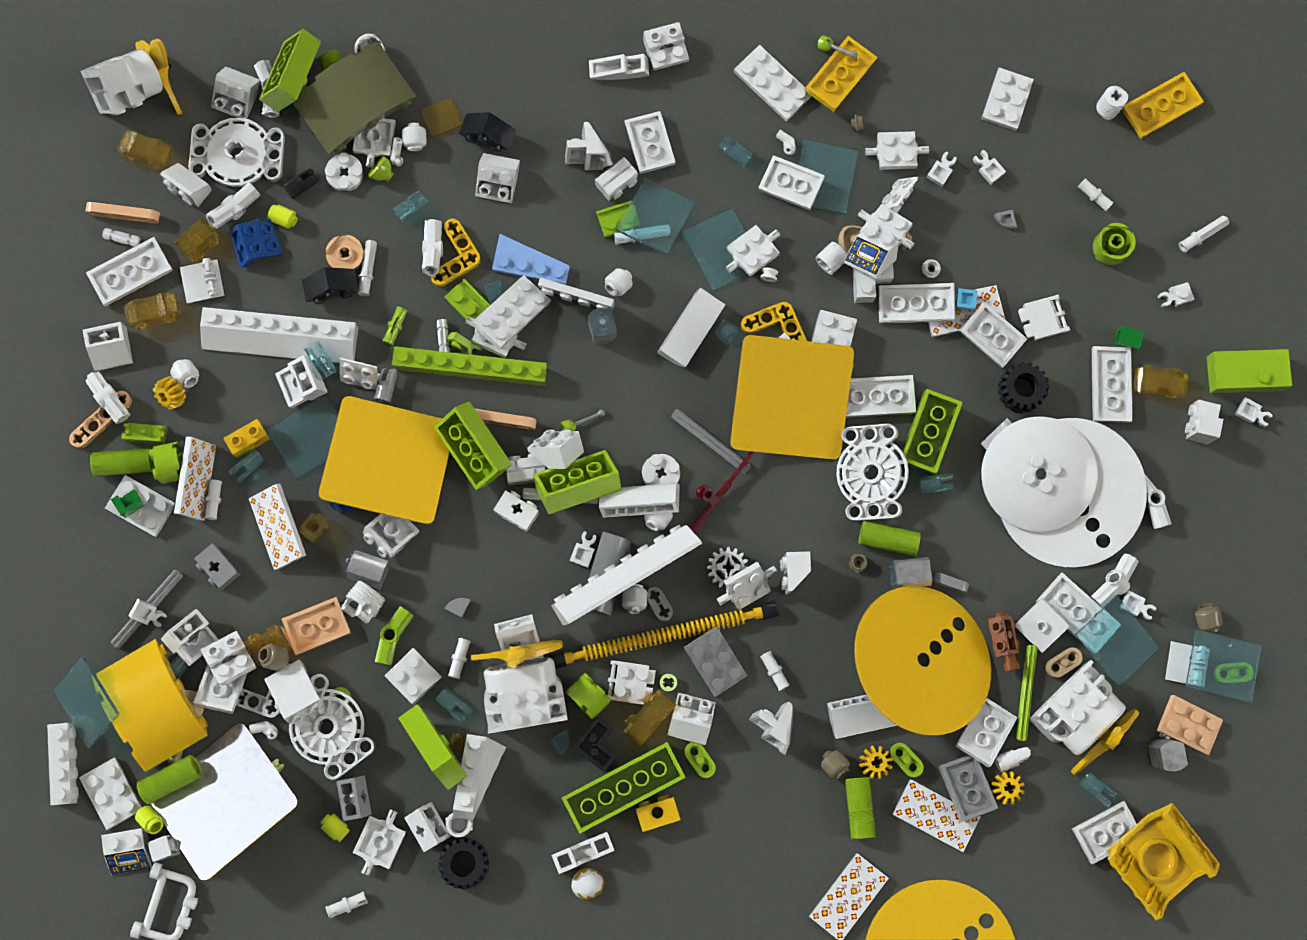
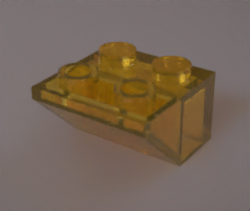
[243,625,294,666]

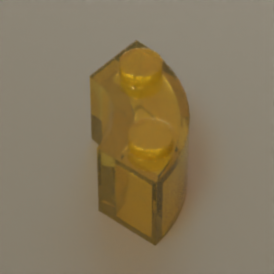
[116,131,174,170]
[123,293,182,330]
[1134,365,1188,398]
[623,689,676,746]

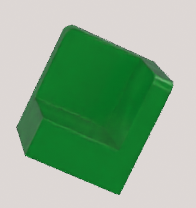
[1113,325,1144,350]
[110,490,145,518]

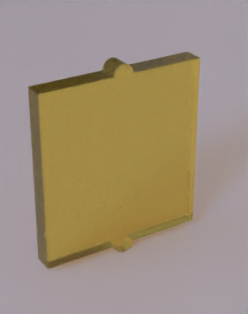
[421,98,462,138]

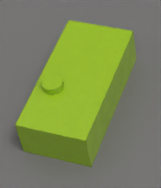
[259,29,321,112]
[1207,349,1292,393]
[899,389,963,476]
[434,401,512,490]
[533,450,621,514]
[398,704,468,790]

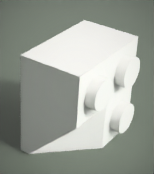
[385,648,442,705]

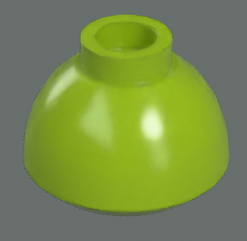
[369,157,394,182]

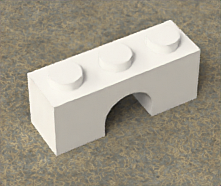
[551,832,615,874]

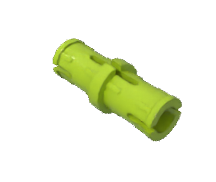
[382,306,408,346]

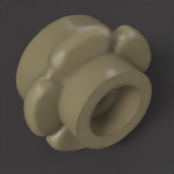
[851,115,864,133]
[849,554,868,572]

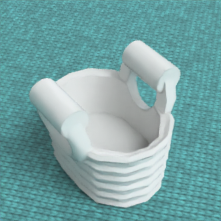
[341,581,385,623]

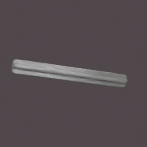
[671,409,750,473]
[111,570,183,649]

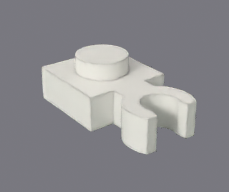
[973,150,1006,185]
[926,152,957,187]
[1158,282,1194,308]
[1235,397,1273,427]
[570,531,596,568]
[1118,590,1156,620]
[128,599,167,627]

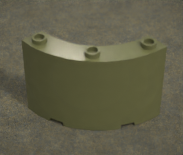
[293,41,416,154]

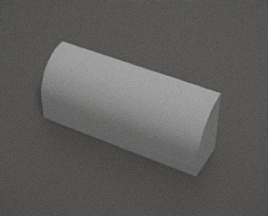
[588,532,632,616]

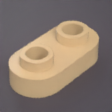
[1046,647,1082,678]

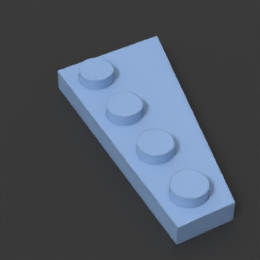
[492,234,570,285]

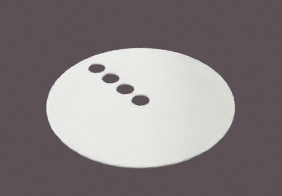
[1001,418,1147,567]

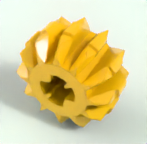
[153,376,187,410]
[859,746,893,779]
[991,771,1025,805]

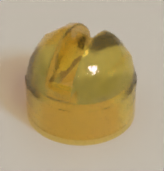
[448,733,466,750]

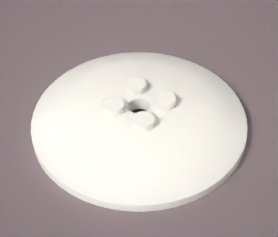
[981,417,1098,532]

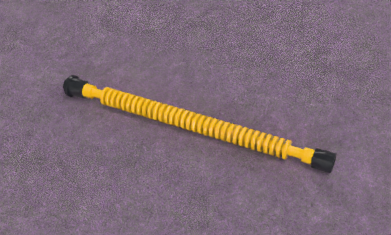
[545,601,779,669]

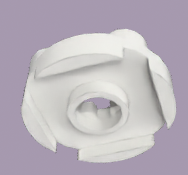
[325,153,363,191]
[642,454,680,485]

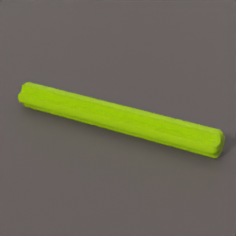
[1016,645,1037,741]

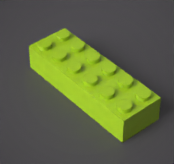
[562,742,686,834]

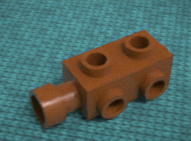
[988,612,1020,672]

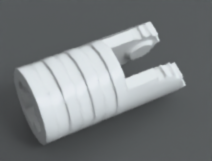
[994,747,1031,773]

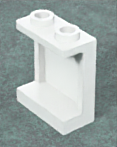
[494,614,544,666]
[264,660,324,724]

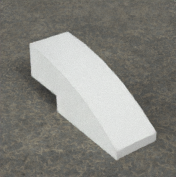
[589,54,649,80]

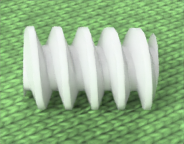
[1096,86,1128,120]

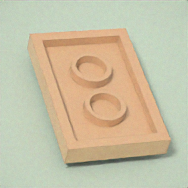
[282,597,351,656]
[1157,695,1223,755]

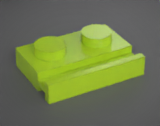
[596,200,640,238]
[444,279,490,320]

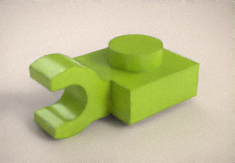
[447,332,481,355]

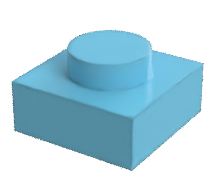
[956,288,977,311]

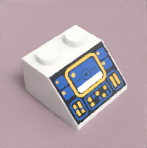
[844,227,899,278]
[101,828,152,875]

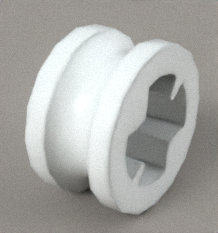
[760,268,778,282]

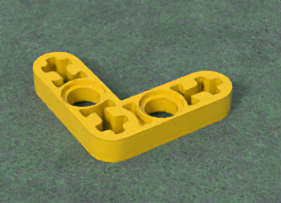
[431,219,481,287]
[741,302,807,341]

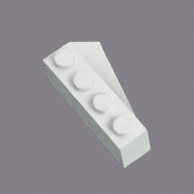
[453,734,506,820]

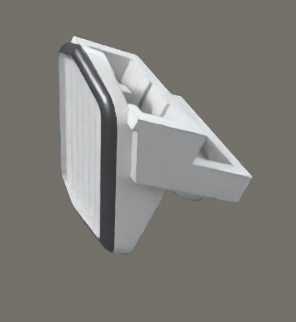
[565,122,614,170]
[749,702,794,756]

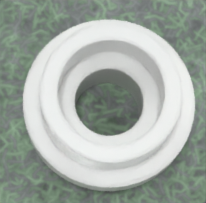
[922,259,941,278]

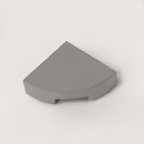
[994,210,1017,229]
[444,598,471,618]

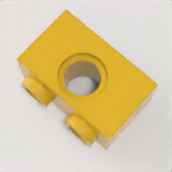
[223,419,270,458]
[635,795,681,832]

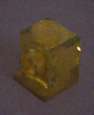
[297,513,329,545]

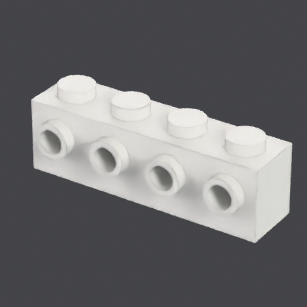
[47,723,79,805]

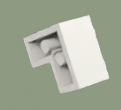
[852,263,894,303]
[1185,400,1223,445]

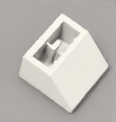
[211,67,260,119]
[475,153,520,203]
[160,163,212,207]
[83,322,133,372]
[527,429,584,469]
[780,551,811,595]
[667,693,716,745]

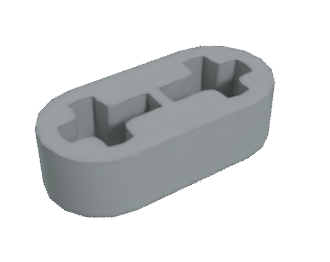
[932,572,969,594]
[647,587,673,622]

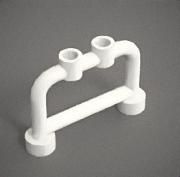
[130,862,198,940]

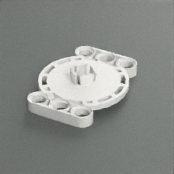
[188,118,285,187]
[836,424,909,521]
[278,674,375,780]

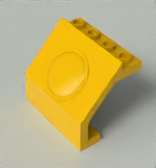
[1106,803,1220,920]

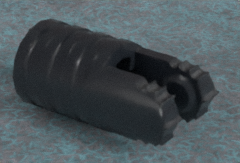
[283,168,320,199]

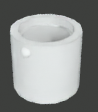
[815,242,847,275]
[445,813,473,837]

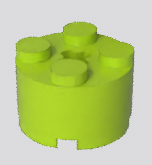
[1093,223,1136,265]
[149,441,183,484]
[565,673,611,720]

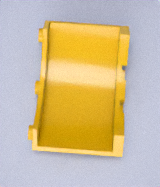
[94,639,208,772]

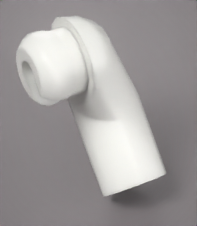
[776,130,796,155]
[390,137,403,167]
[249,721,278,740]

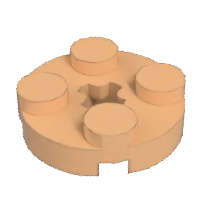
[326,235,364,270]

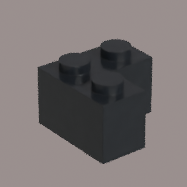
[459,112,516,152]
[302,267,359,304]
[573,717,616,773]

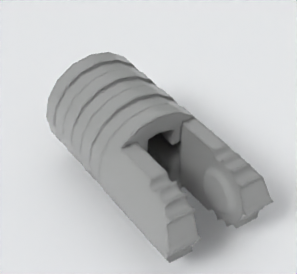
[374,368,398,404]

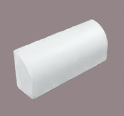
[657,288,725,367]
[599,483,680,518]
[827,694,897,739]

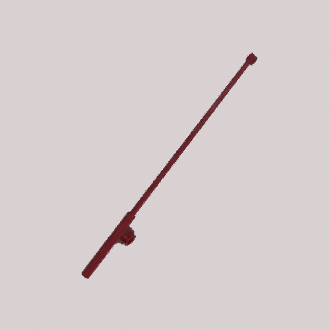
[690,451,755,534]

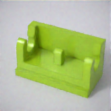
[121,423,167,445]

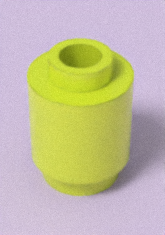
[268,205,298,229]
[135,806,163,834]
[320,813,350,843]

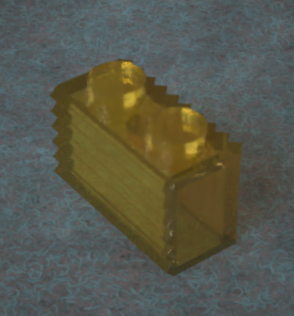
[174,217,220,263]

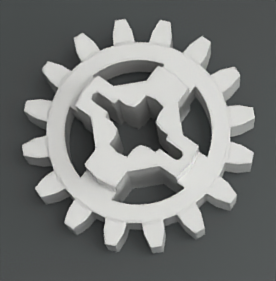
[707,547,748,588]

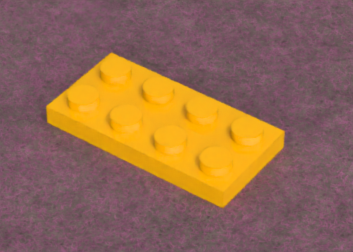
[804,36,878,112]
[1121,72,1204,139]

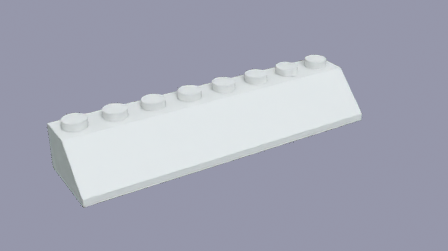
[200,307,358,363]
[551,525,702,625]

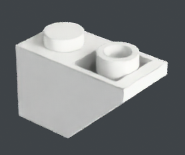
[147,835,180,862]

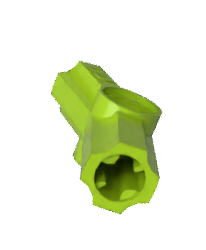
[375,606,414,666]

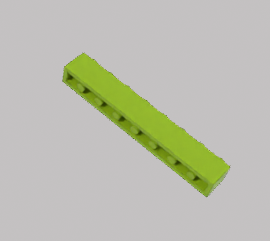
[392,346,547,387]

